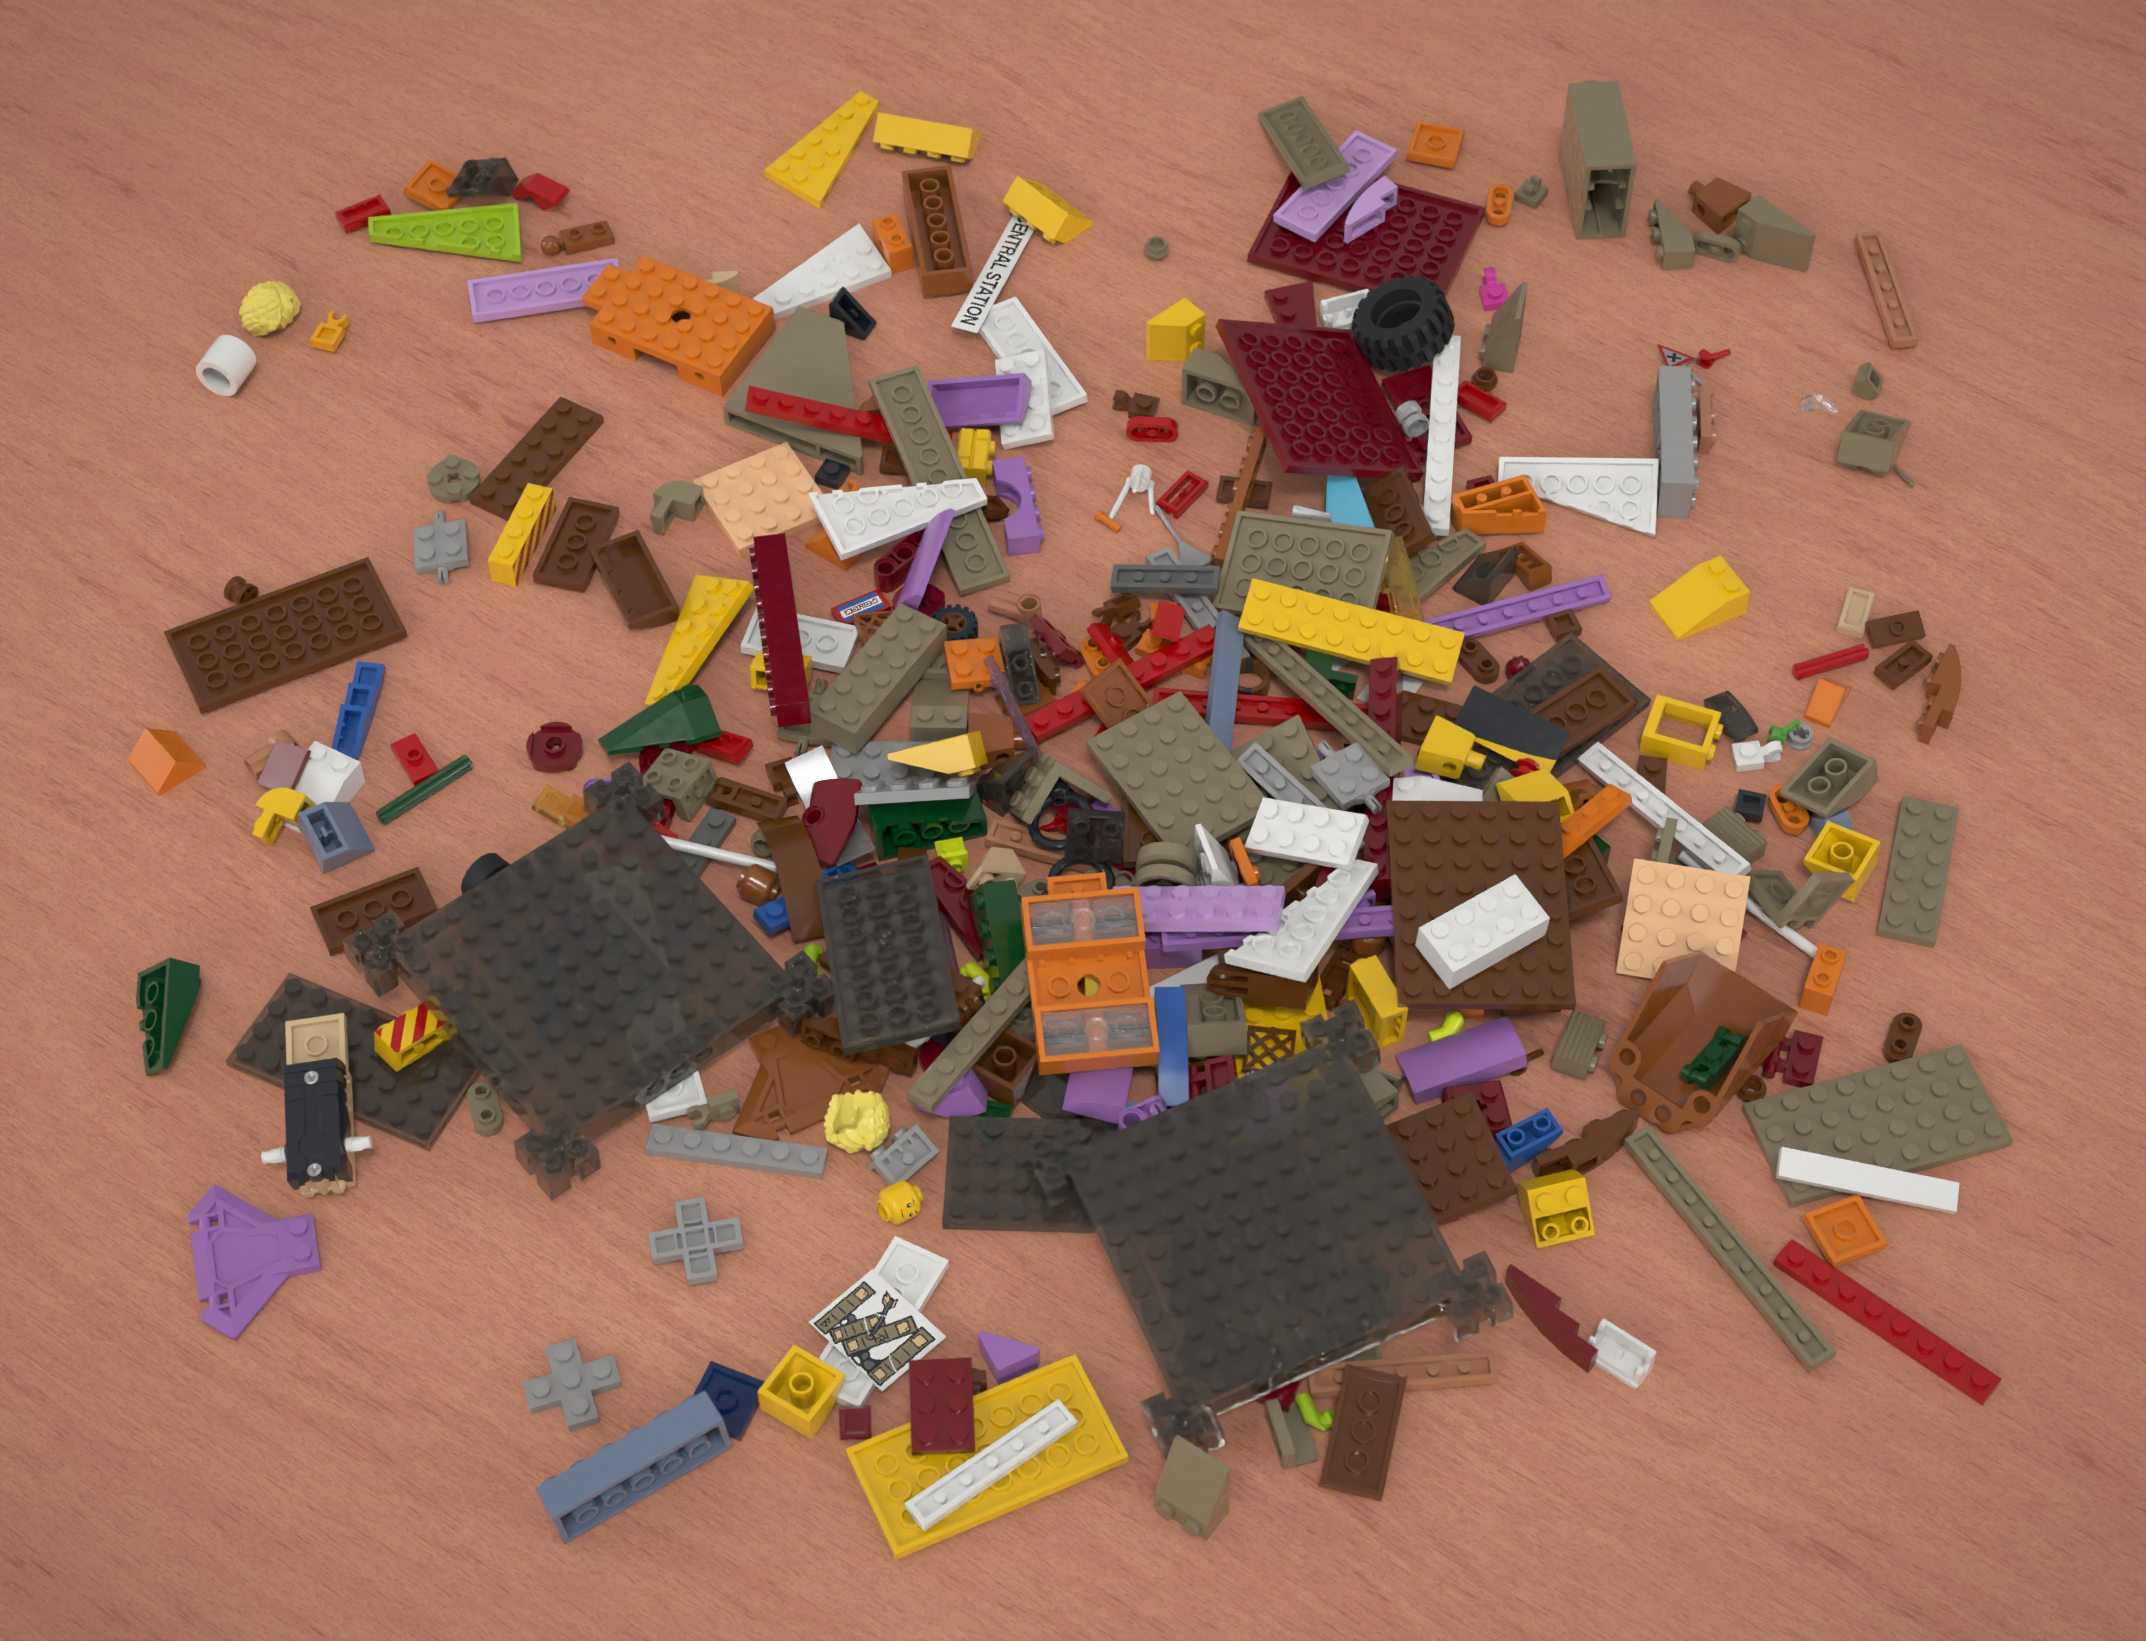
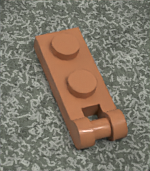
[1696,383,1716,455]

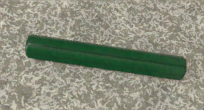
[376,755,473,825]

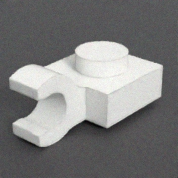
[1730,741,1783,772]

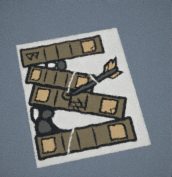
[809,1269,946,1391]

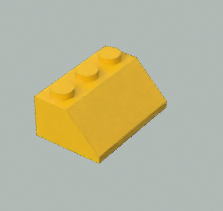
[1003,176,1094,243]

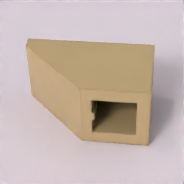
[966,847,1026,890]

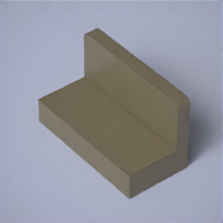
[1265,1398,1319,1470]

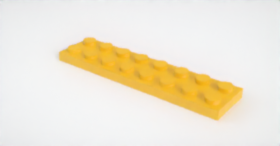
[1238,578,1465,686]

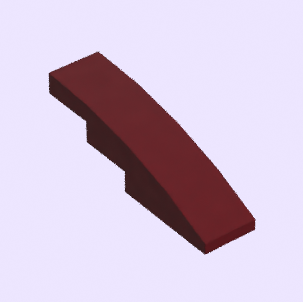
[1505,1264,1598,1373]

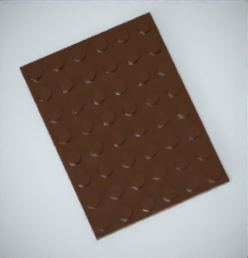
[1386,800,1576,1010]

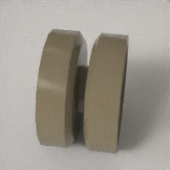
[1134,842,1199,886]

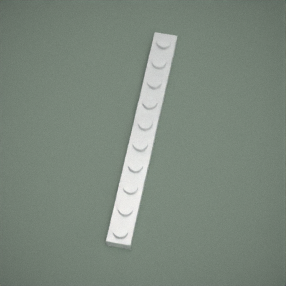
[1424,335,1461,536]

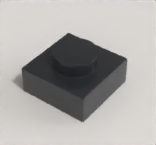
[814,458,850,490]
[1734,789,1767,823]

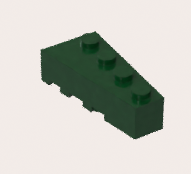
[868,793,988,862]
[967,879,1026,995]

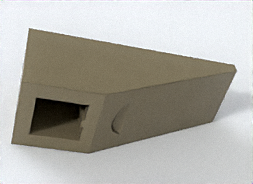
[1649,199,1695,270]

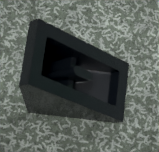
[829,286,877,340]

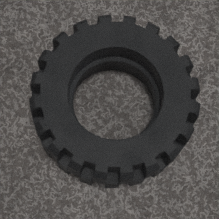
[1352,275,1455,372]

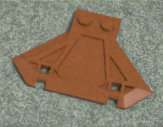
[732,1016,891,1141]

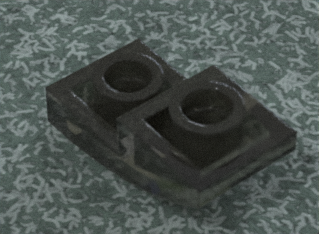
[1704,690,1758,742]

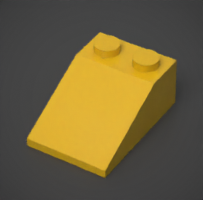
[1649,555,1750,641]
[887,730,988,777]

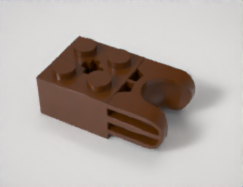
[1207,947,1318,1010]

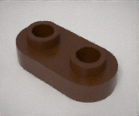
[1458,639,1500,684]
[1883,1012,1922,1063]

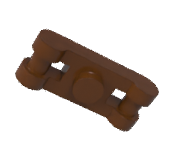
[1320,945,1368,1013]

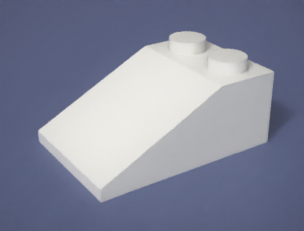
[283,741,366,834]
[1392,776,1483,801]
[1194,824,1245,886]

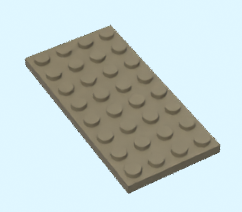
[1742,1044,2013,1208]

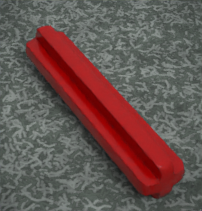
[1792,644,1869,680]

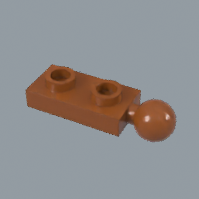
[541,220,615,255]

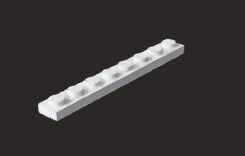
[1577,742,1752,876]

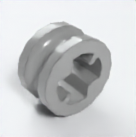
[1787,723,1814,751]

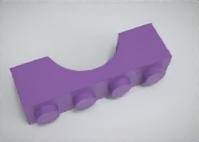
[992,456,1044,556]

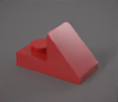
[1149,601,1185,642]

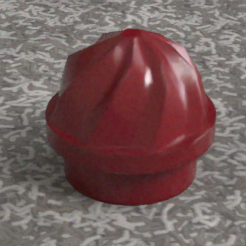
[1505,655,1533,684]

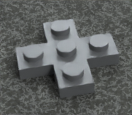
[648,1197,744,1286]
[522,1338,622,1432]

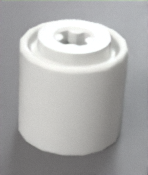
[195,335,257,396]

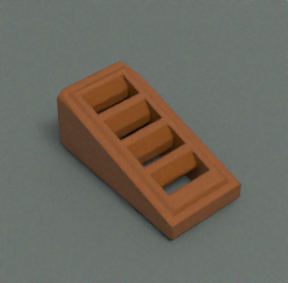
[1500,542,1552,591]

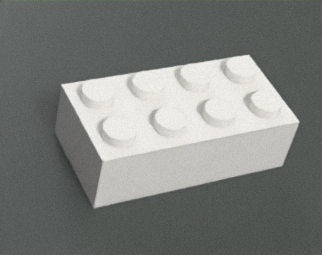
[1415,874,1550,989]

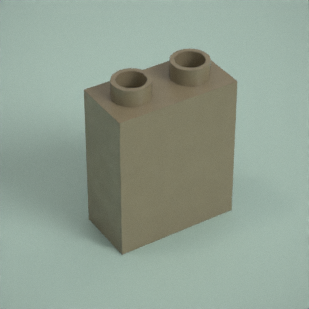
[1559,80,1637,240]

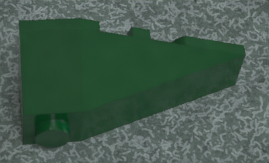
[598,684,722,756]
[136,957,201,1077]

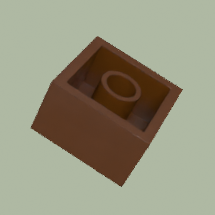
[972,1027,1040,1110]

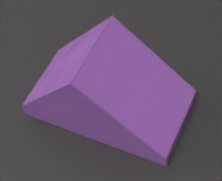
[979,1331,1040,1385]

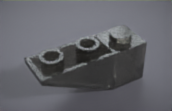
[998,622,1041,707]

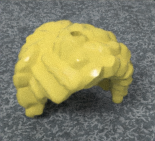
[239,281,301,336]
[823,1090,891,1154]

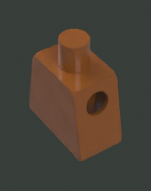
[1688,178,1752,234]
[968,713,1031,770]

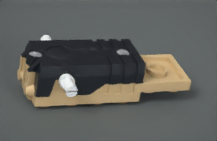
[261,1013,372,1198]

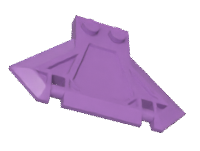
[188,1184,322,1341]

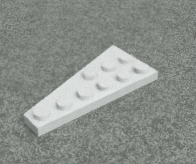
[753,224,892,320]
[1498,457,1659,538]
[808,478,987,561]
[1224,859,1378,983]

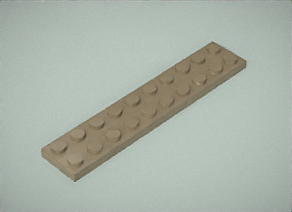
[869,365,1010,596]

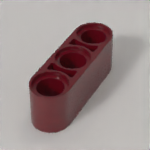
[873,529,925,593]

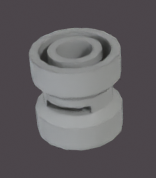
[1395,401,1430,438]

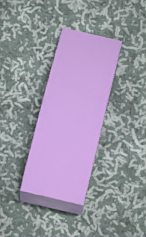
[1344,176,1398,243]

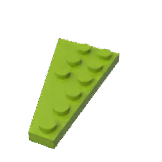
[368,203,522,262]

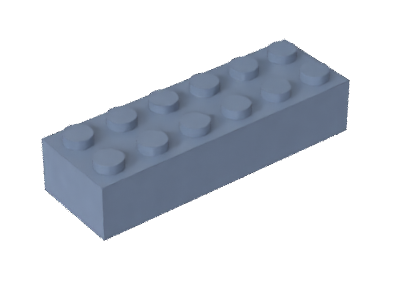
[535,1391,732,1544]

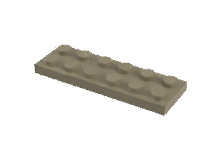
[1258,96,1350,190]
[1876,796,1959,948]

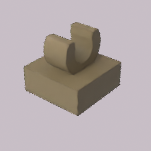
[1514,175,1548,210]

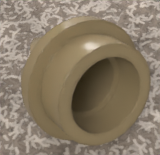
[751,829,771,857]

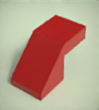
[510,173,570,211]

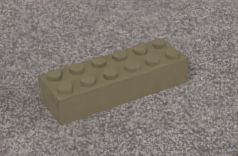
[809,603,947,755]

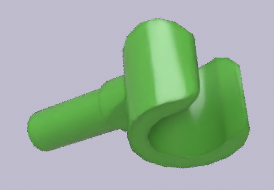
[1767,719,1801,745]

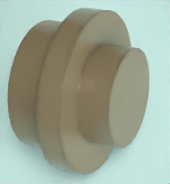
[1144,236,1169,259]

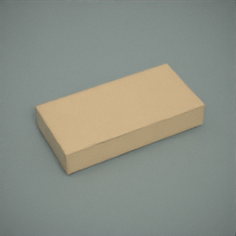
[1836,587,1875,639]

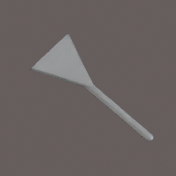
[1154,505,1215,566]

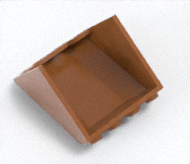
[1608,950,1798,1134]

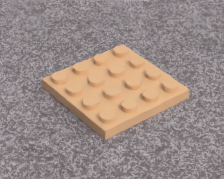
[693,442,823,556]
[1616,858,1751,979]

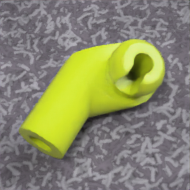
[959,962,992,1000]
[1427,1010,1464,1043]

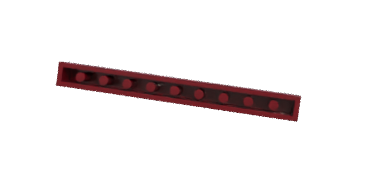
[749,533,812,727]
[1363,657,1403,901]

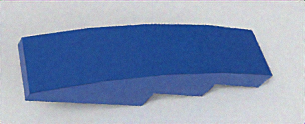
[332,661,386,760]
[1154,987,1189,1106]

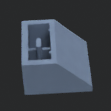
[298,802,375,873]

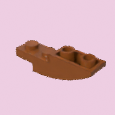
[1916,643,1961,745]

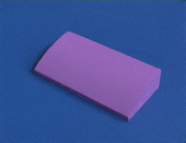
[928,373,1032,429]
[894,508,955,610]
[1395,1016,1527,1105]
[1062,1067,1133,1124]

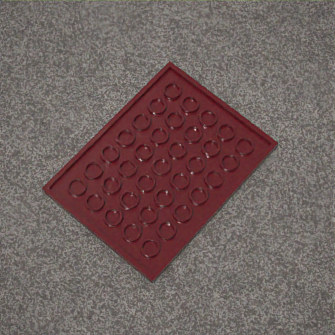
[1247,170,1485,298]
[1215,319,1424,481]

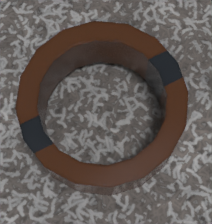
[1237,658,1270,696]

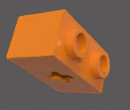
[872,214,914,274]
[1799,943,1848,1016]

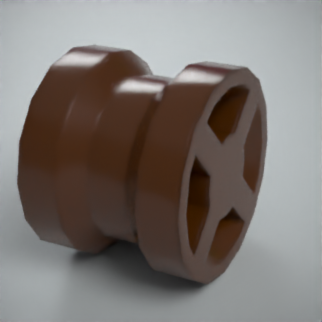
[224,576,258,605]

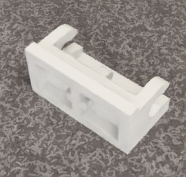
[1319,289,1369,332]
[1588,1318,1657,1390]

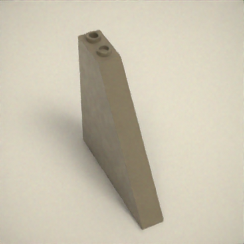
[723,306,864,476]

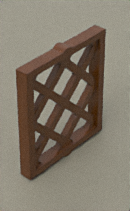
[1242,1025,1297,1078]

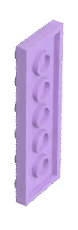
[1273,130,1397,242]
[467,258,619,323]
[1113,885,1286,932]

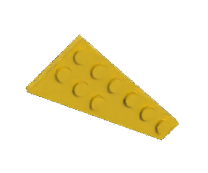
[764,91,879,209]
[644,575,755,707]

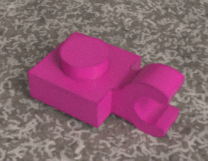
[1479,267,1509,311]

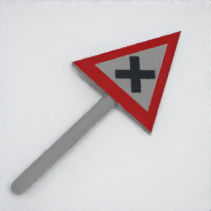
[1657,344,1715,394]

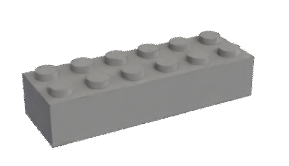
[1653,365,1699,519]

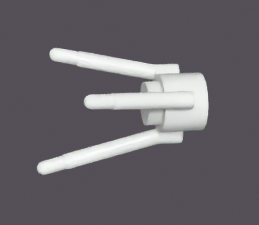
[1109,464,1155,519]

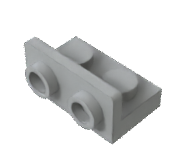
[866,1124,939,1186]

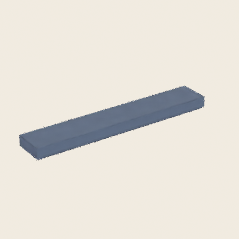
[1205,610,1244,754]

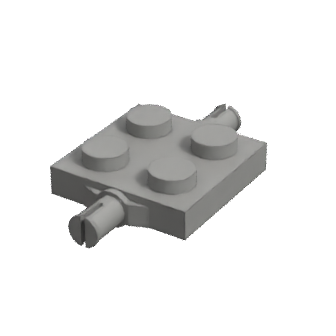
[413,510,470,586]
[1310,741,1390,814]

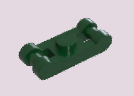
[1680,1026,1748,1090]

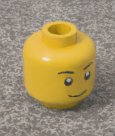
[876,1180,923,1225]

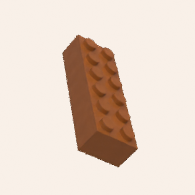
[902,165,973,297]

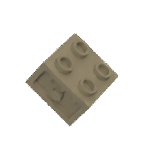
[636,748,718,822]

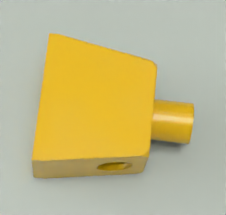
[1415,715,1486,779]

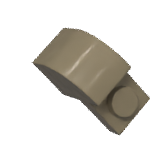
[650,481,705,536]

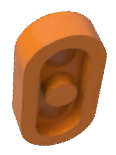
[1485,184,1513,226]
[1079,636,1111,679]
[1768,784,1809,835]

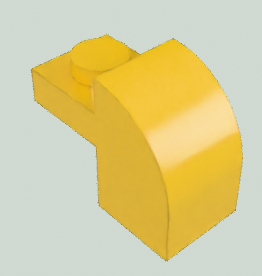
[252,788,316,846]

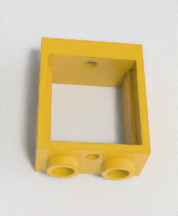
[1639,694,1724,771]
[1345,955,1408,1051]

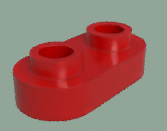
[1126,416,1179,443]

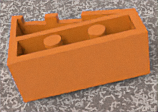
[1450,474,1547,534]

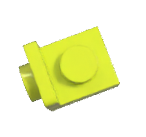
[934,837,969,873]

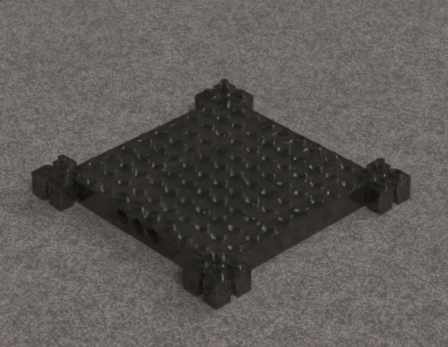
[343,762,839,1201]
[1022,1000,1514,1462]

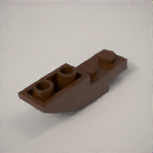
[801,1017,919,1077]
[1532,1107,1640,1178]

